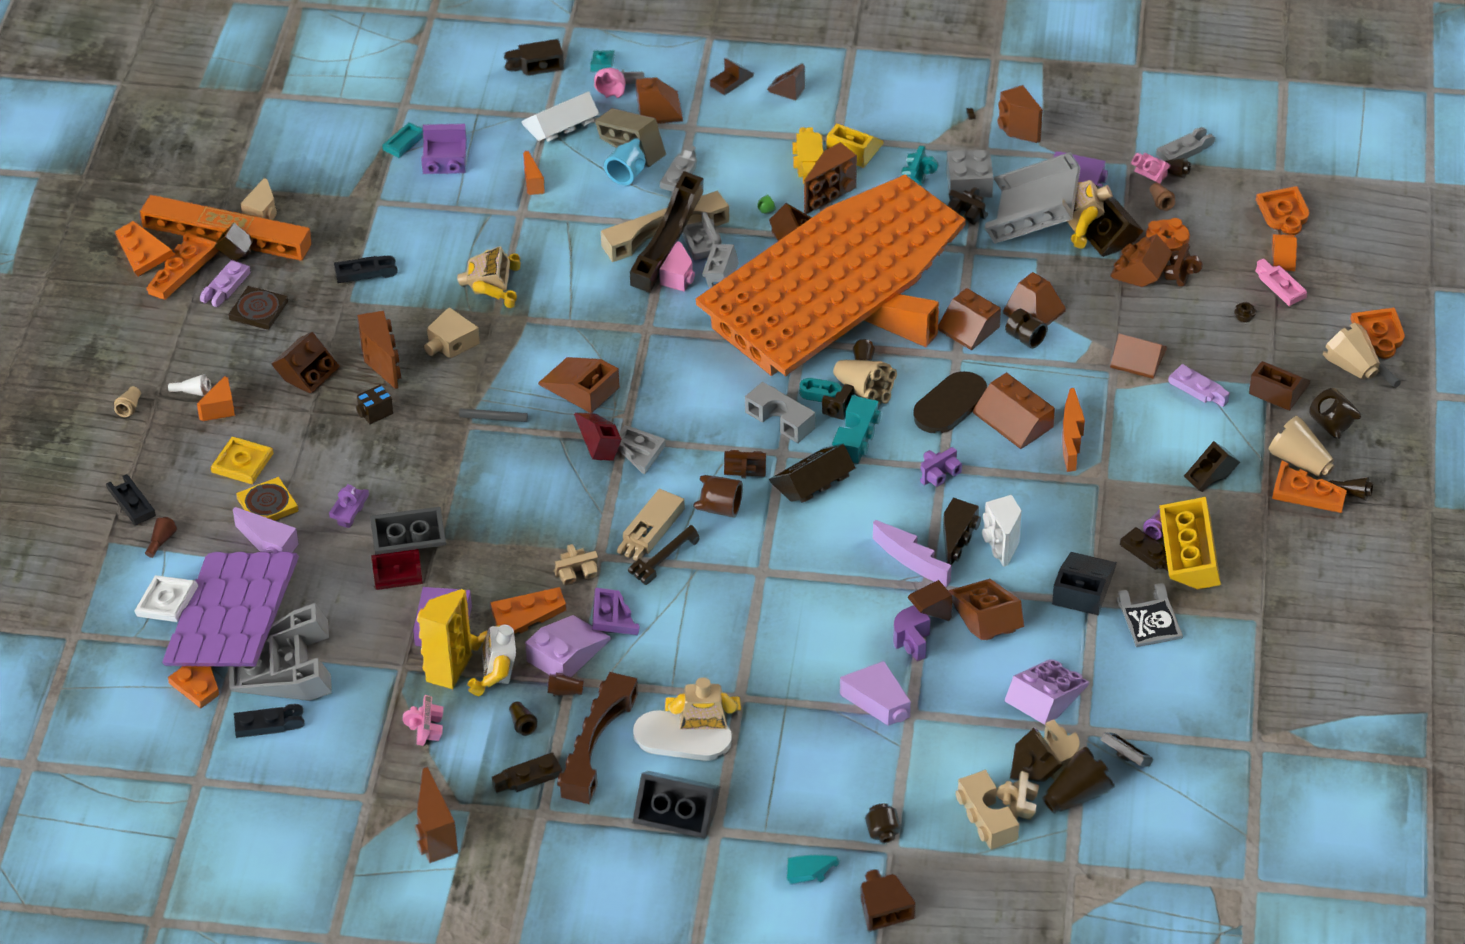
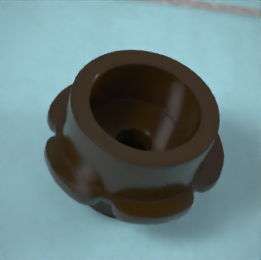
[1234,302,1256,322]

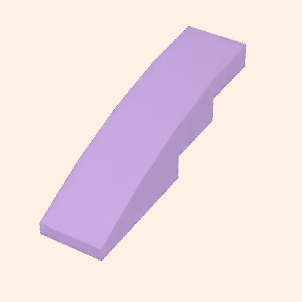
[873,520,951,587]

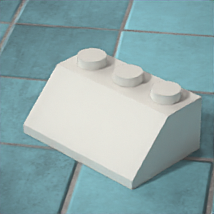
[522,91,599,142]

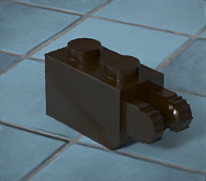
[504,39,564,76]

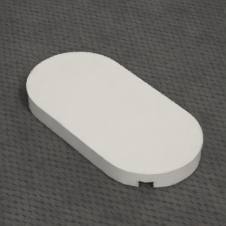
[633,710,732,761]

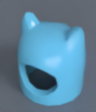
[604,138,646,186]

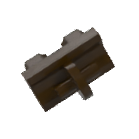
[948,187,988,225]

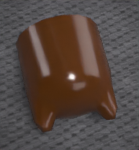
[693,475,743,518]

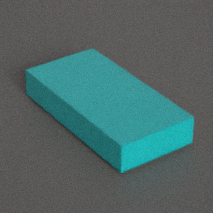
[382,122,423,158]

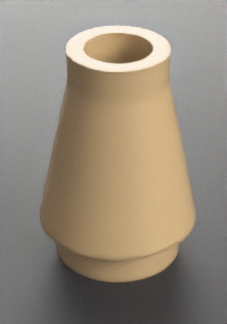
[114,386,141,417]

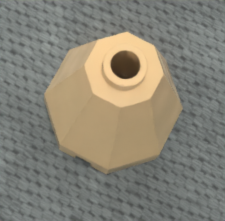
[1323,323,1380,379]

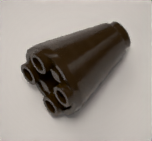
[1042,746,1115,814]

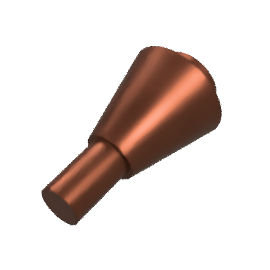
[145,517,177,558]

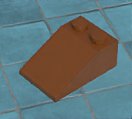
[948,579,1024,640]
[415,767,458,863]

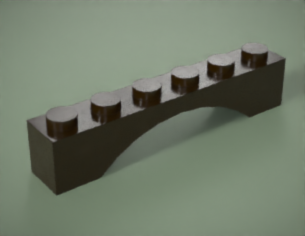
[630,171,704,293]

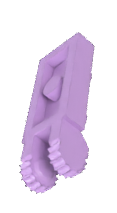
[200,260,251,307]

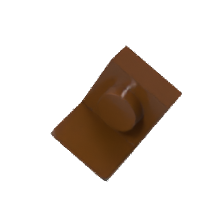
[710,58,754,96]

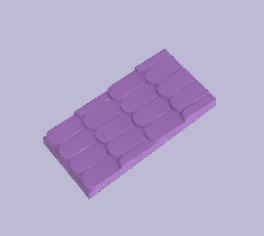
[162,552,299,667]

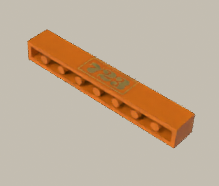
[140,195,312,261]

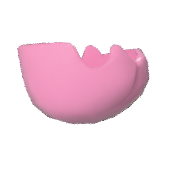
[594,68,626,99]

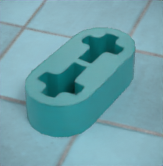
[799,378,842,402]

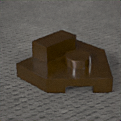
[1010,728,1063,782]

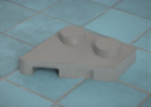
[618,425,666,474]

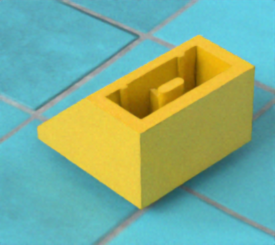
[826,124,884,168]

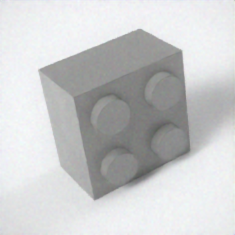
[946,150,993,198]

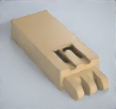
[617,488,685,561]

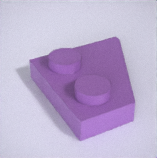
[592,588,639,635]

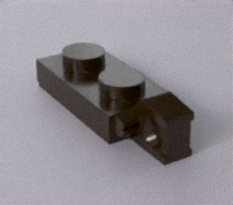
[1120,527,1168,571]
[492,752,563,793]

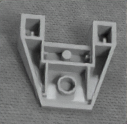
[229,603,332,701]

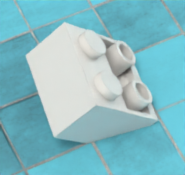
[982,495,1022,567]

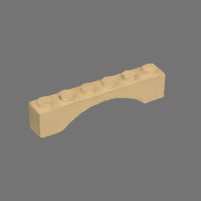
[601,190,729,262]

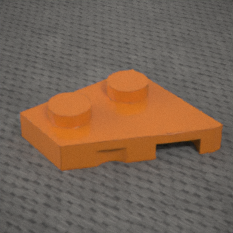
[168,666,219,708]

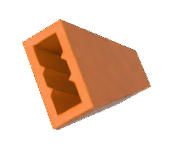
[864,294,939,347]

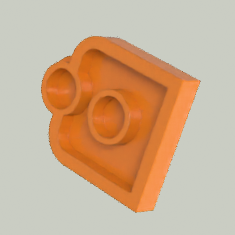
[1256,186,1309,235]
[1350,307,1405,359]

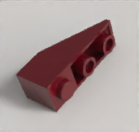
[574,412,622,461]

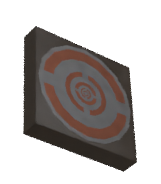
[228,286,288,330]

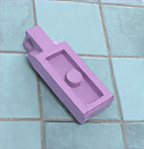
[1168,364,1230,407]

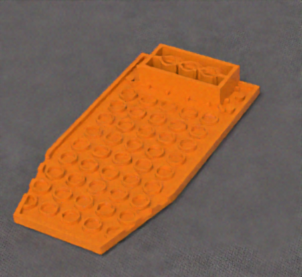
[696,175,966,376]

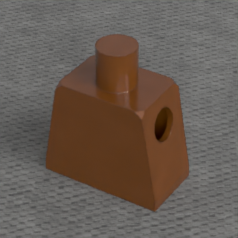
[860,869,915,932]

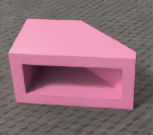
[660,241,695,291]

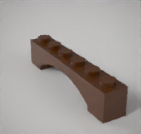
[557,672,638,804]

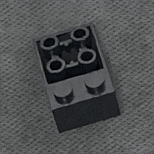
[1052,552,1117,616]

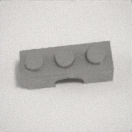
[745,382,815,443]

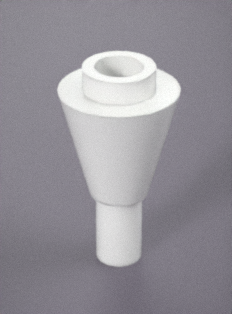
[168,374,211,396]

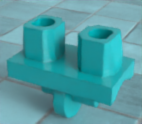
[901,146,939,186]

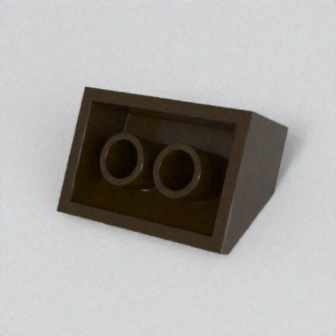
[1084,185,1144,257]
[769,443,855,503]

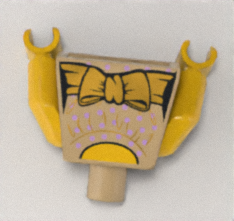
[1067,180,1113,249]
[457,246,521,308]
[665,677,741,730]

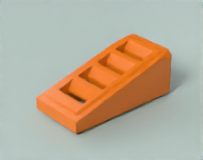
[523,151,545,195]

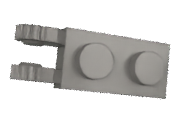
[1156,127,1215,161]

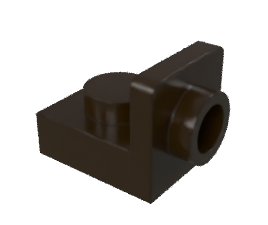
[822,384,854,420]

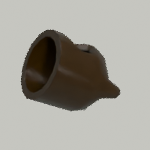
[1309,388,1361,439]

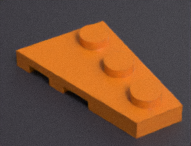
[115,221,175,277]
[1272,461,1347,513]
[490,587,566,634]

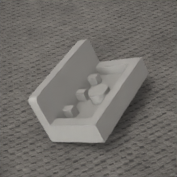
[682,212,722,260]

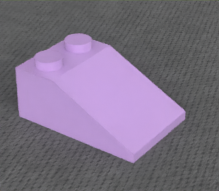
[525,615,610,677]

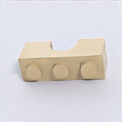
[956,770,1019,850]

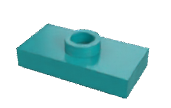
[590,50,614,72]

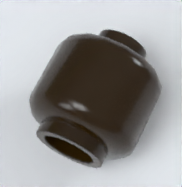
[865,803,901,843]

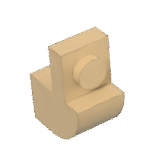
[1044,719,1080,780]

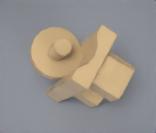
[554,544,598,585]
[996,771,1039,820]

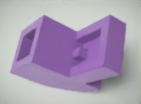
[893,605,930,662]

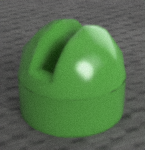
[757,195,776,214]

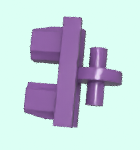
[920,447,962,487]
[329,484,369,528]

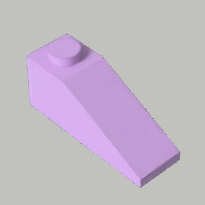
[233,507,298,553]

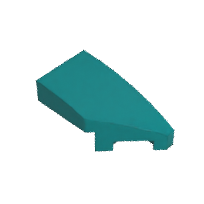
[787,855,839,884]

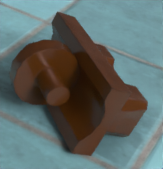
[1164,244,1203,286]
[724,450,766,479]

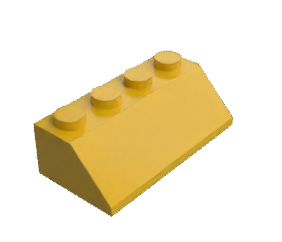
[1159,497,1221,589]
[417,589,473,689]

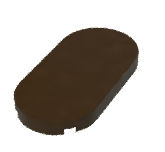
[913,371,987,433]

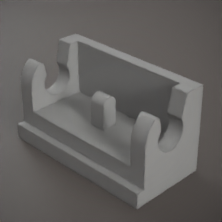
[702,244,739,288]

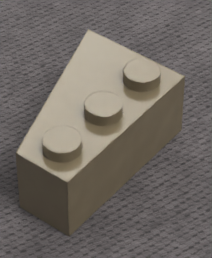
[595,108,666,167]

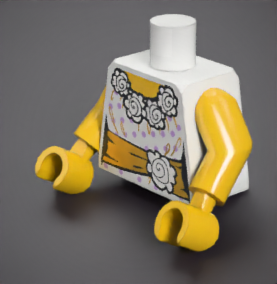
[467,625,516,696]

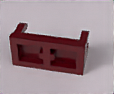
[371,549,423,590]

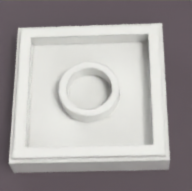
[134,575,198,622]

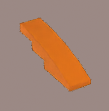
[1062,388,1085,472]

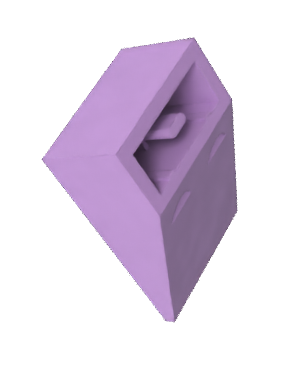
[1005,659,1090,724]

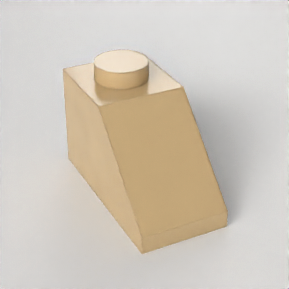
[241,178,277,220]

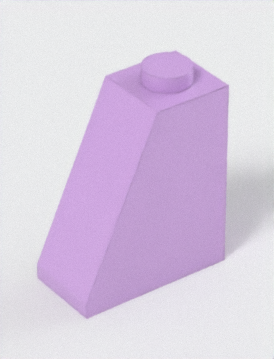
[840,661,911,726]

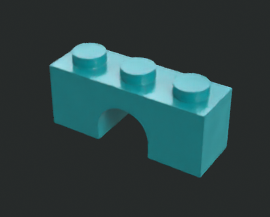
[832,395,881,464]

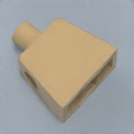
[424,307,480,358]

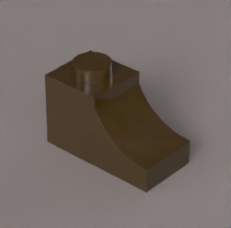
[1184,441,1240,492]

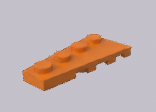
[147,233,219,300]

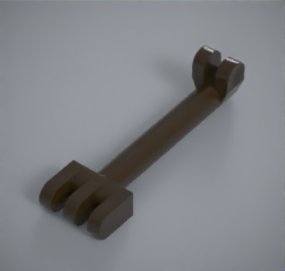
[628,525,700,585]

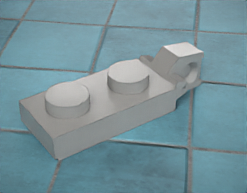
[660,145,697,191]

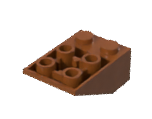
[804,142,857,214]
[357,311,401,389]
[538,357,620,413]

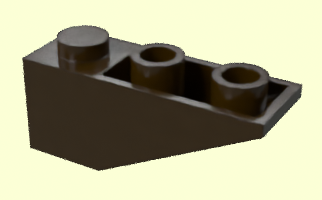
[943,497,981,567]

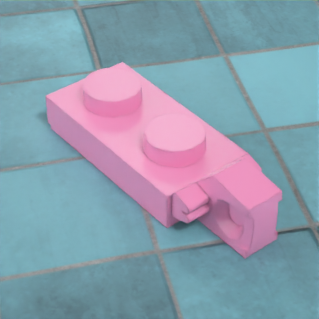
[1255,258,1307,306]

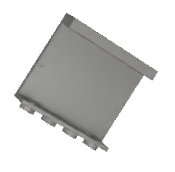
[985,152,1080,243]

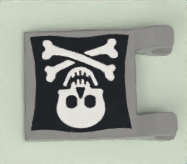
[1117,583,1183,647]

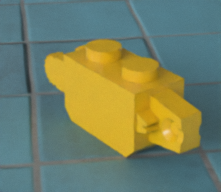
[792,127,823,185]

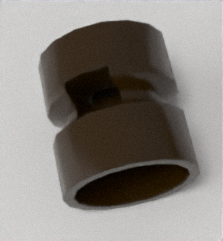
[1005,308,1048,349]

